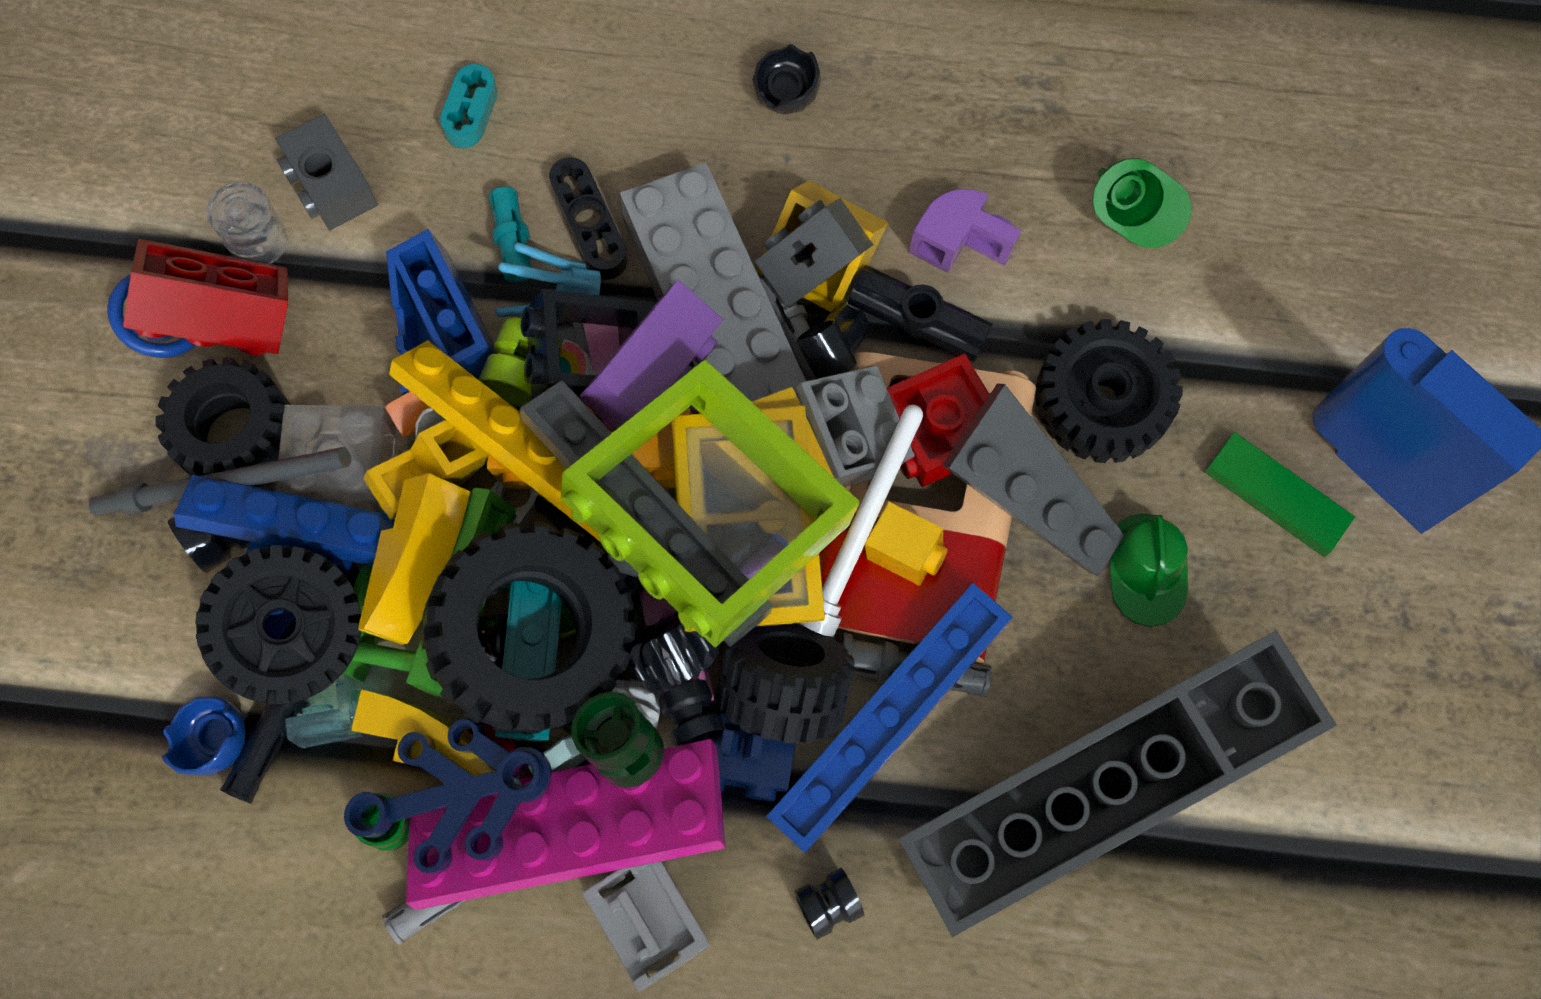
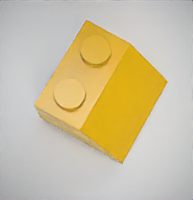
[756,180,888,312]

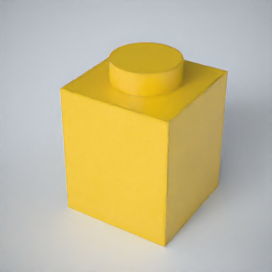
[865,501,948,586]

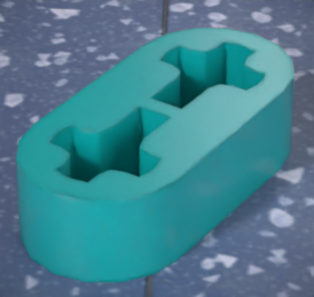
[440,64,498,148]

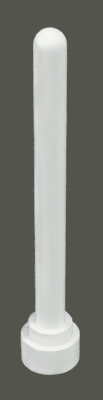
[800,405,923,637]

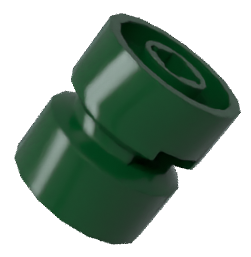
[572,691,664,788]

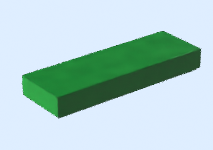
[1204,432,1356,557]

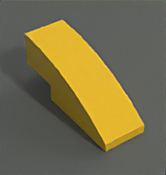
[358,473,470,645]
[351,689,496,776]

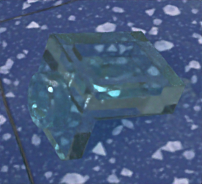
[285,677,363,748]

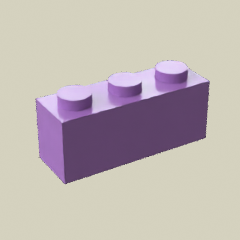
[578,279,724,430]

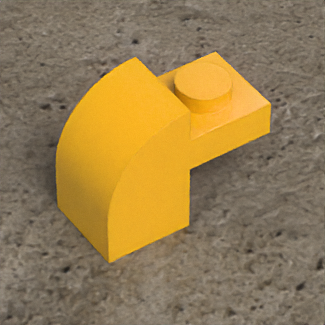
[363,420,489,520]

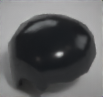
[752,44,821,114]

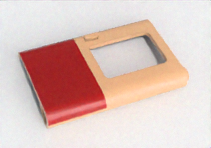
[798,352,1036,664]

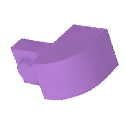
[908,189,1021,273]

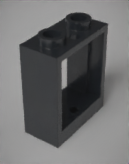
[521,289,654,407]

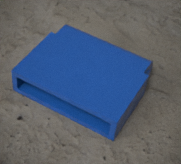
[1313,328,1541,534]

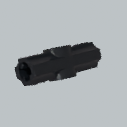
[848,265,993,362]

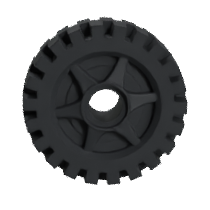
[1035,319,1183,463]
[195,545,361,704]

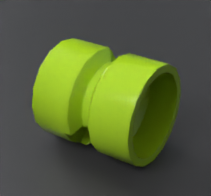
[478,317,562,407]

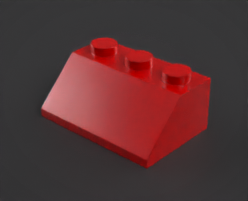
[123,239,288,356]

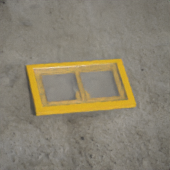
[671,406,825,632]

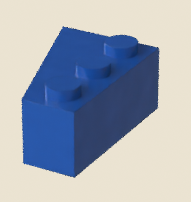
[386,229,498,395]

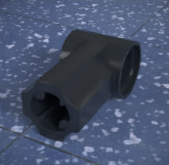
[797,304,869,379]

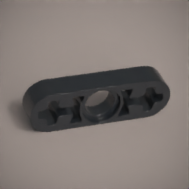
[549,157,627,280]

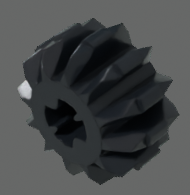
[626,612,719,692]

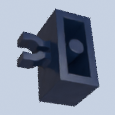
[712,713,796,802]

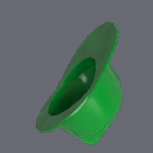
[1092,158,1192,248]
[1110,513,1188,627]

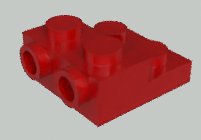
[887,354,990,488]

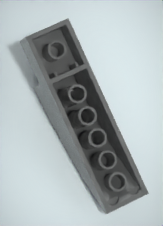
[899,630,1337,937]

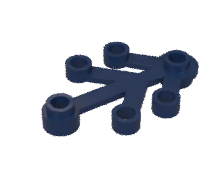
[344,719,552,874]

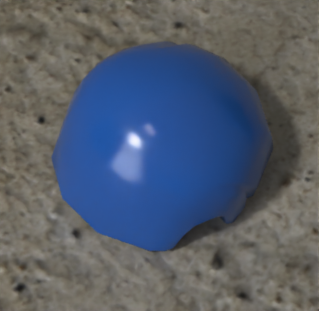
[162,697,245,776]

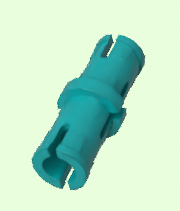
[488,187,533,282]

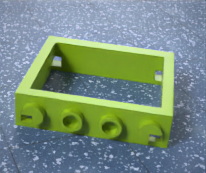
[561,360,860,648]

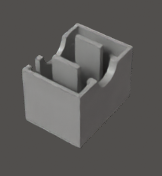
[582,861,711,992]

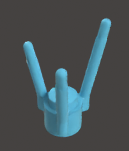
[495,243,601,317]

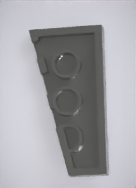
[942,383,1124,576]

